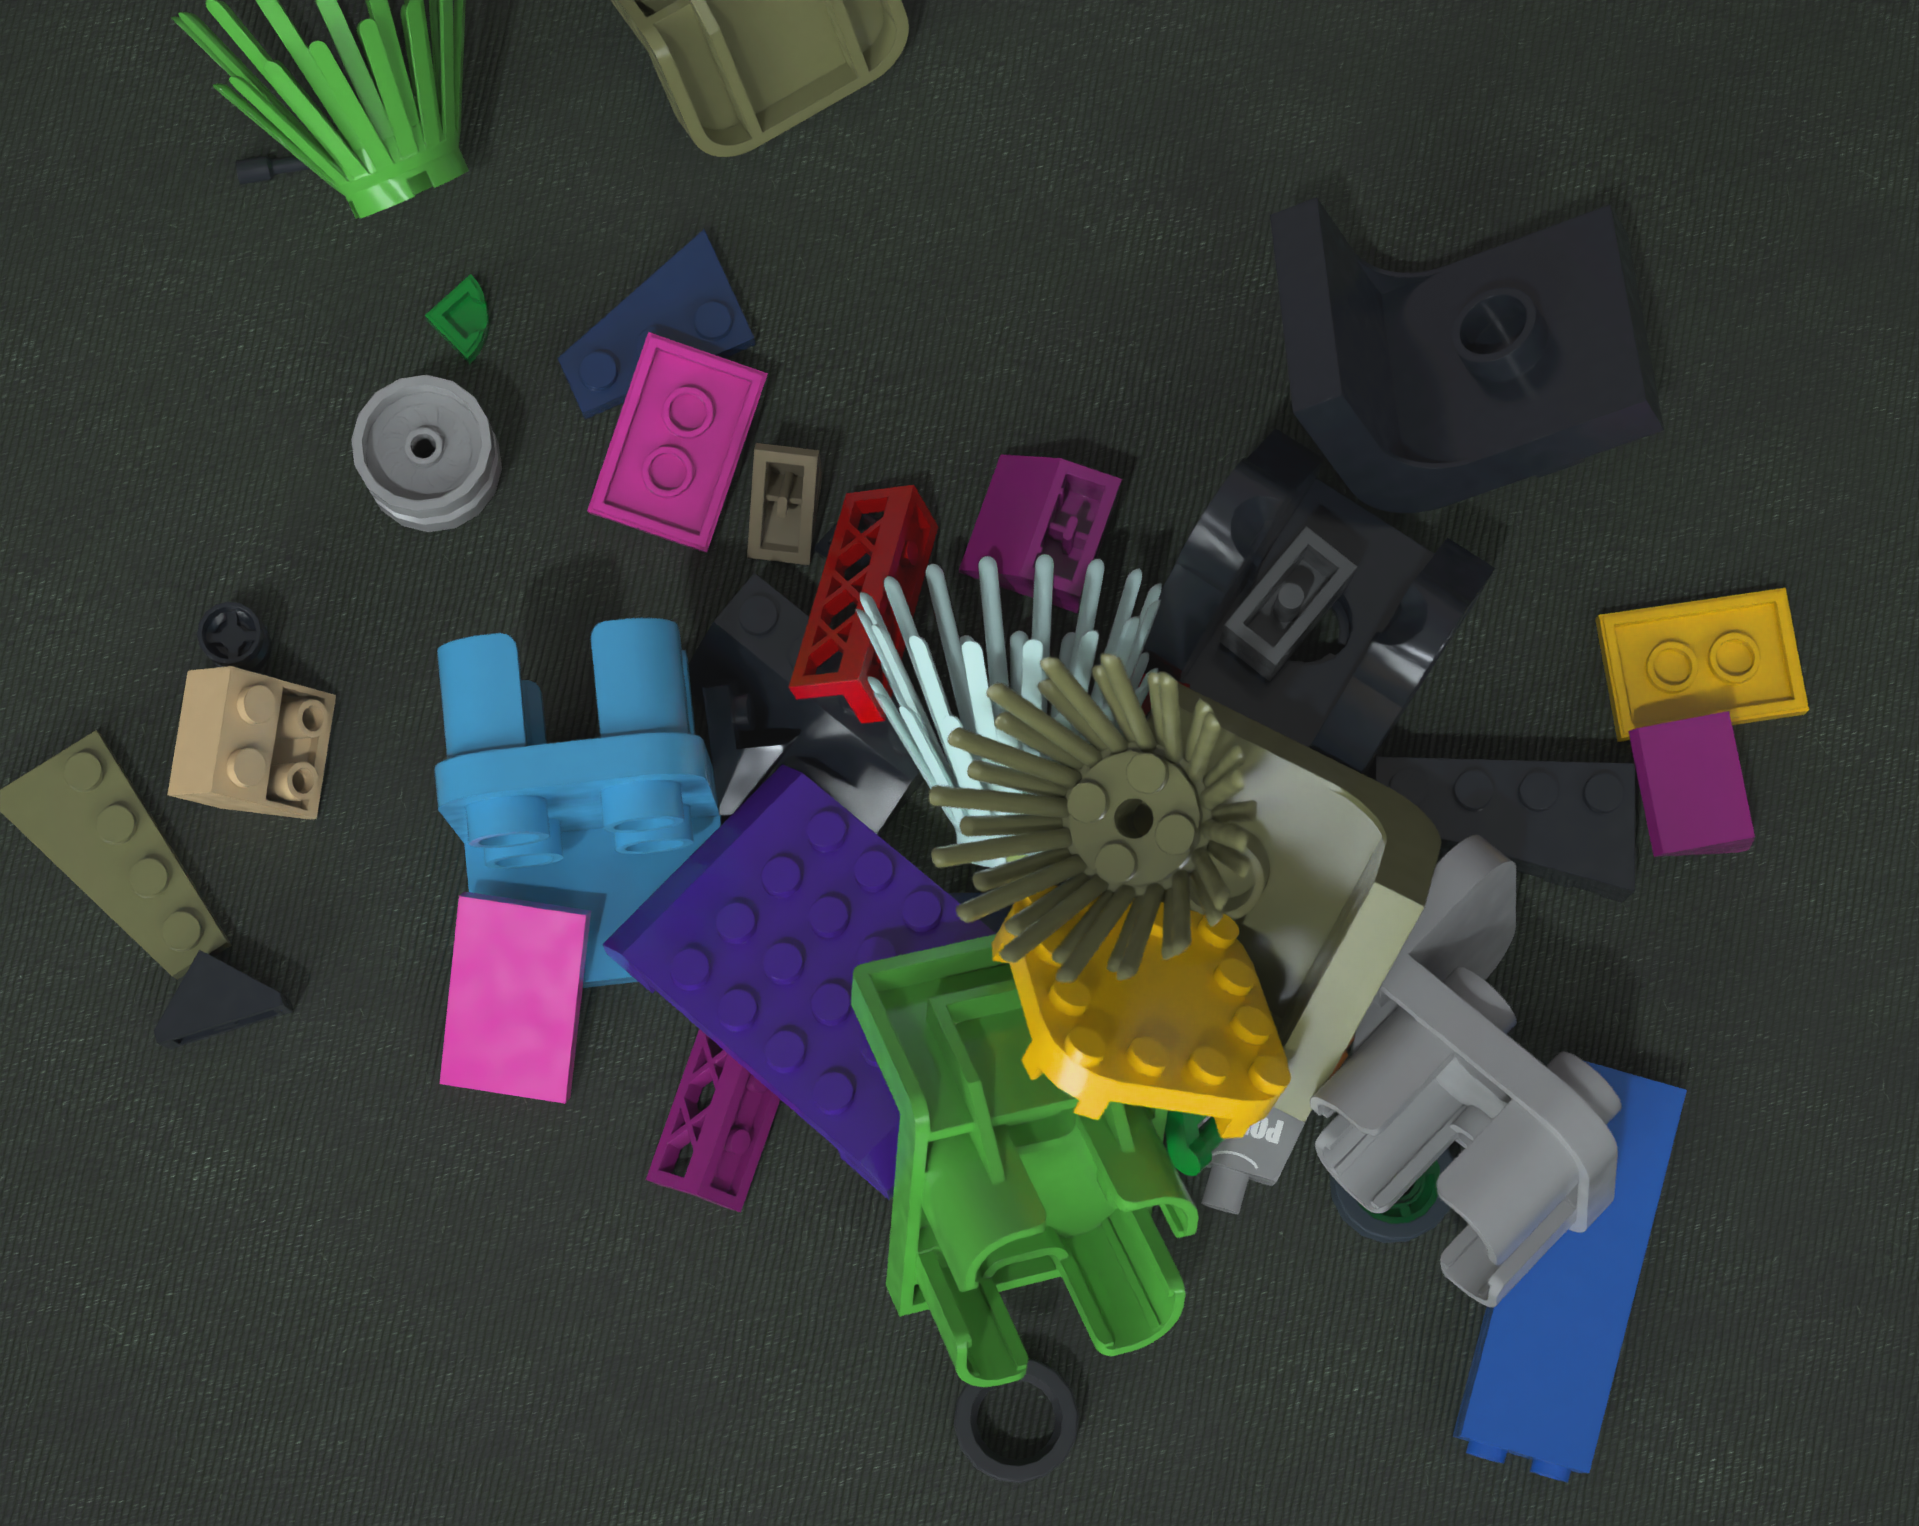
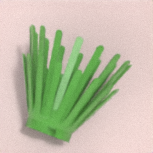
[171,0,469,219]

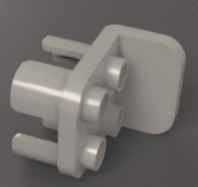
[1310,835,1621,1308]

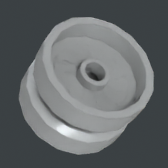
[351,375,502,532]

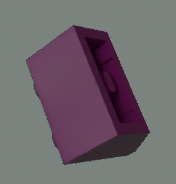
[959,454,1122,613]

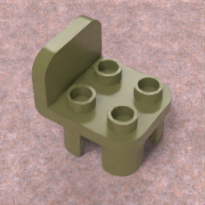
[610,0,909,157]

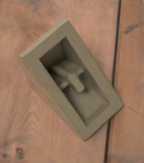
[747,443,822,565]

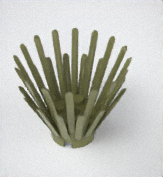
[929,654,1257,982]

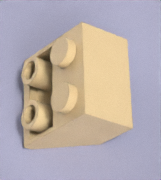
[167,666,336,819]

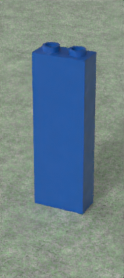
[1452,1059,1687,1482]

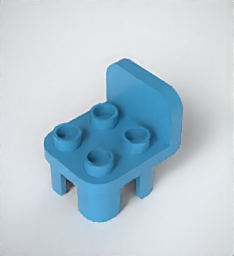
[434,618,723,988]

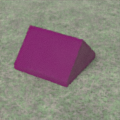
[1628,711,1755,857]

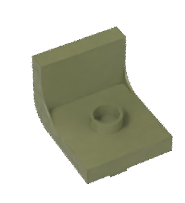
[1066,682,1441,1122]

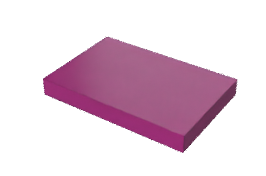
[587,332,768,553]
[439,892,591,1104]

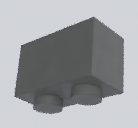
[1219,526,1357,682]

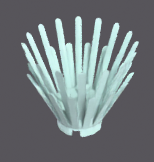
[855,554,1162,868]

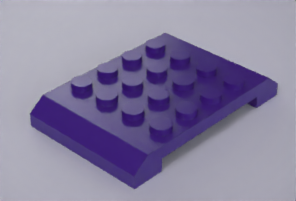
[602,764,996,1200]

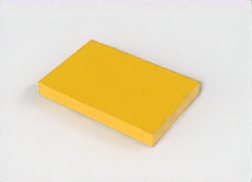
[1595,588,1809,742]

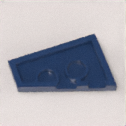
[558,229,756,420]

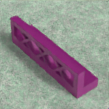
[646,1029,780,1212]

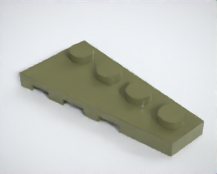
[0,730,232,980]

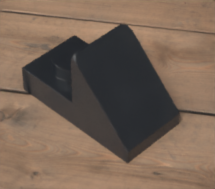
[703,677,798,816]

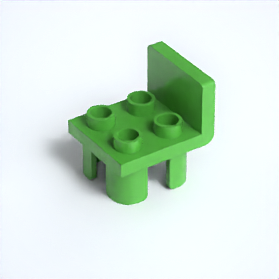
[851,934,1198,1387]

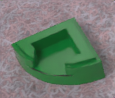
[425,274,490,365]

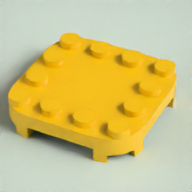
[992,885,1291,1138]

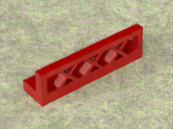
[789,485,938,723]

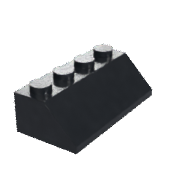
[688,573,945,836]

